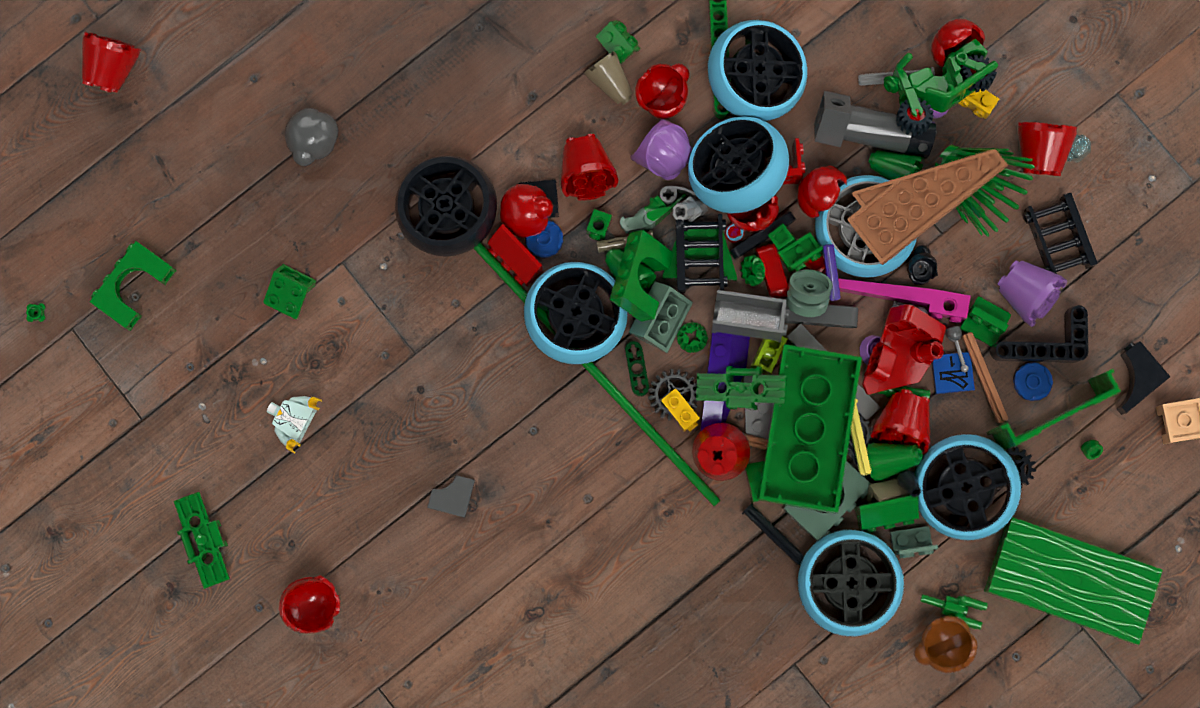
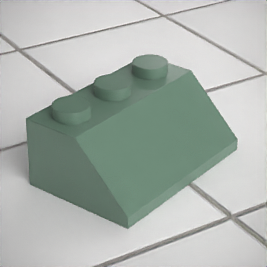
[629,282,693,353]

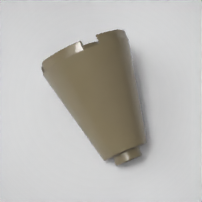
[584,51,633,105]

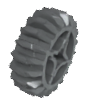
[648,369,699,421]

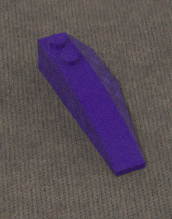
[700,332,750,431]

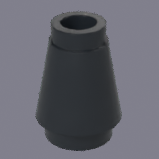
[897,470,921,497]

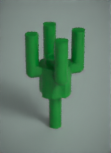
[920,594,988,629]

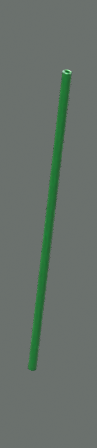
[473,243,721,506]

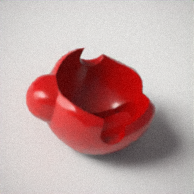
[931,19,985,68]
[635,63,690,119]
[797,165,847,218]
[500,184,553,238]

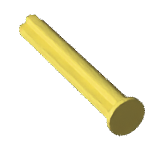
[851,399,871,475]

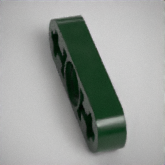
[625,341,649,397]

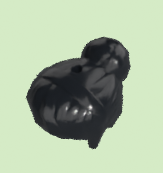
[907,245,938,285]

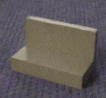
[867,479,911,504]

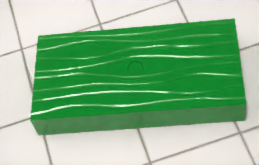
[758,344,862,514]
[984,517,1163,645]

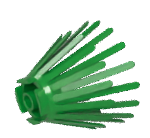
[934,144,1035,237]

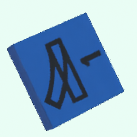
[932,352,975,394]

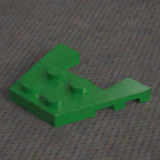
[663,229,737,281]

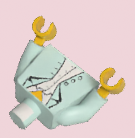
[267,396,322,454]

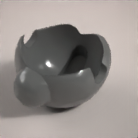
[285,108,339,166]

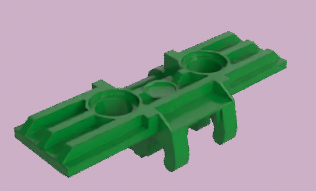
[696,366,787,410]
[174,492,230,589]

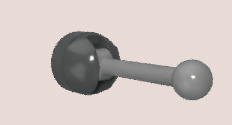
[946,326,969,372]

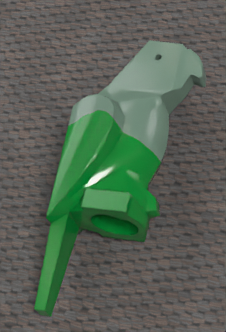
[620,194,686,234]

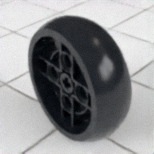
[395,156,497,257]

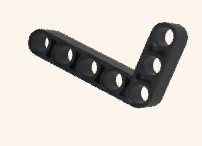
[990,305,1089,363]

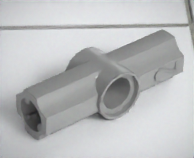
[672,196,708,222]

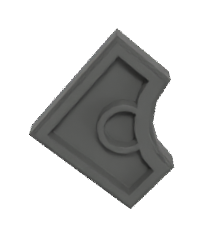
[427,475,475,518]

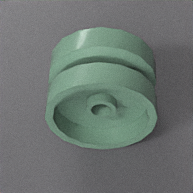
[786,269,832,317]

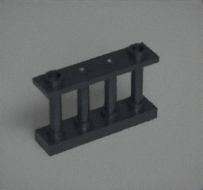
[1023,193,1098,274]
[676,214,728,293]

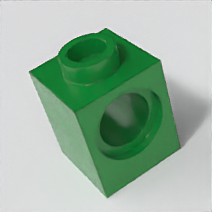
[587,209,612,241]
[768,224,797,251]

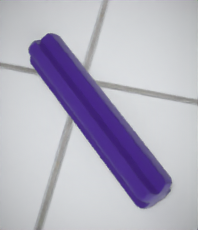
[823,244,841,301]

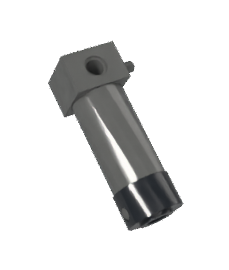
[814,91,936,159]

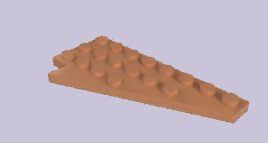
[847,149,1008,265]

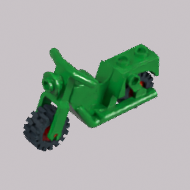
[884,38,998,136]

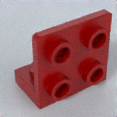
[782,138,805,185]

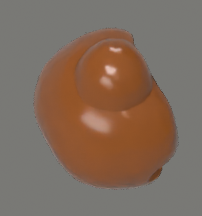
[914,616,978,673]

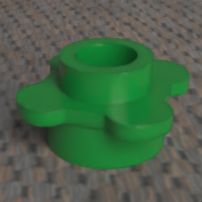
[26,303,46,322]

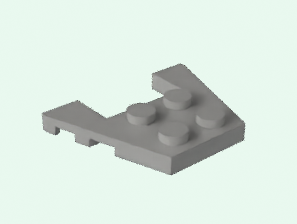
[743,376,773,439]

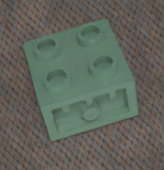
[890,526,938,558]

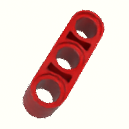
[755,243,789,299]

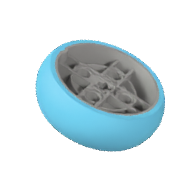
[815,175,917,277]

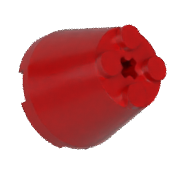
[82,32,141,93]
[1018,122,1077,176]
[561,134,618,201]
[871,389,930,455]
[692,423,750,481]

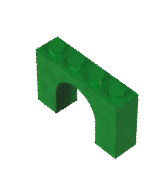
[610,230,673,322]
[89,241,177,331]

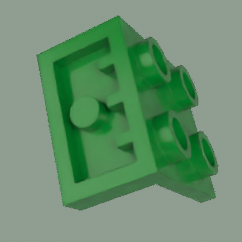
[263,264,317,319]

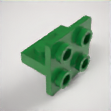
[960,296,1011,347]

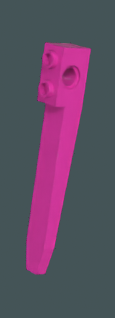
[838,279,970,323]

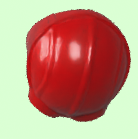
[279,575,340,634]

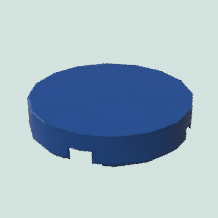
[526,220,563,258]
[1013,362,1053,401]

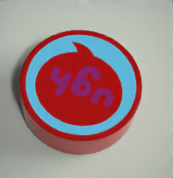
[725,223,744,243]

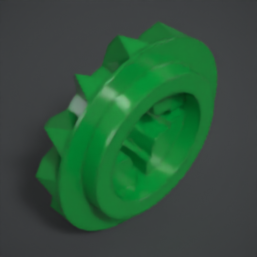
[739,255,765,286]
[677,322,708,353]

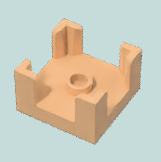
[1156,398,1200,444]

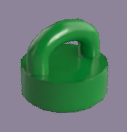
[1081,440,1103,460]

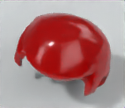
[727,195,779,232]

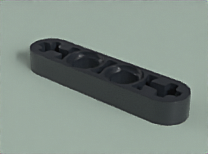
[730,212,796,260]

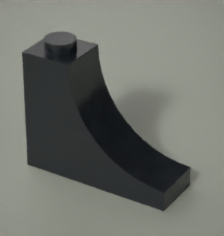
[1117,341,1171,415]

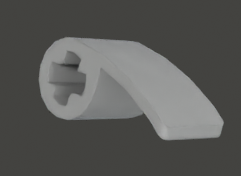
[660,186,697,206]

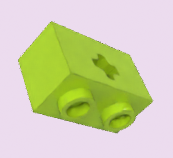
[750,336,787,375]

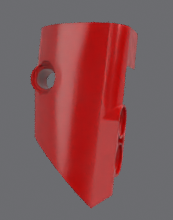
[862,304,946,395]

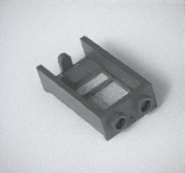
[711,290,789,343]

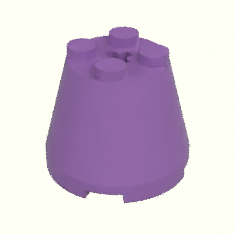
[997,260,1067,327]

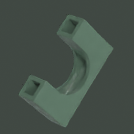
[783,461,871,541]

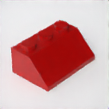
[488,224,544,287]

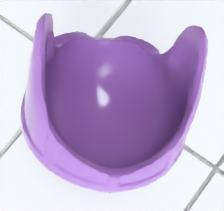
[630,119,692,180]

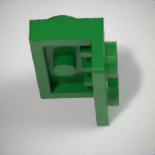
[596,21,641,65]
[777,232,823,272]

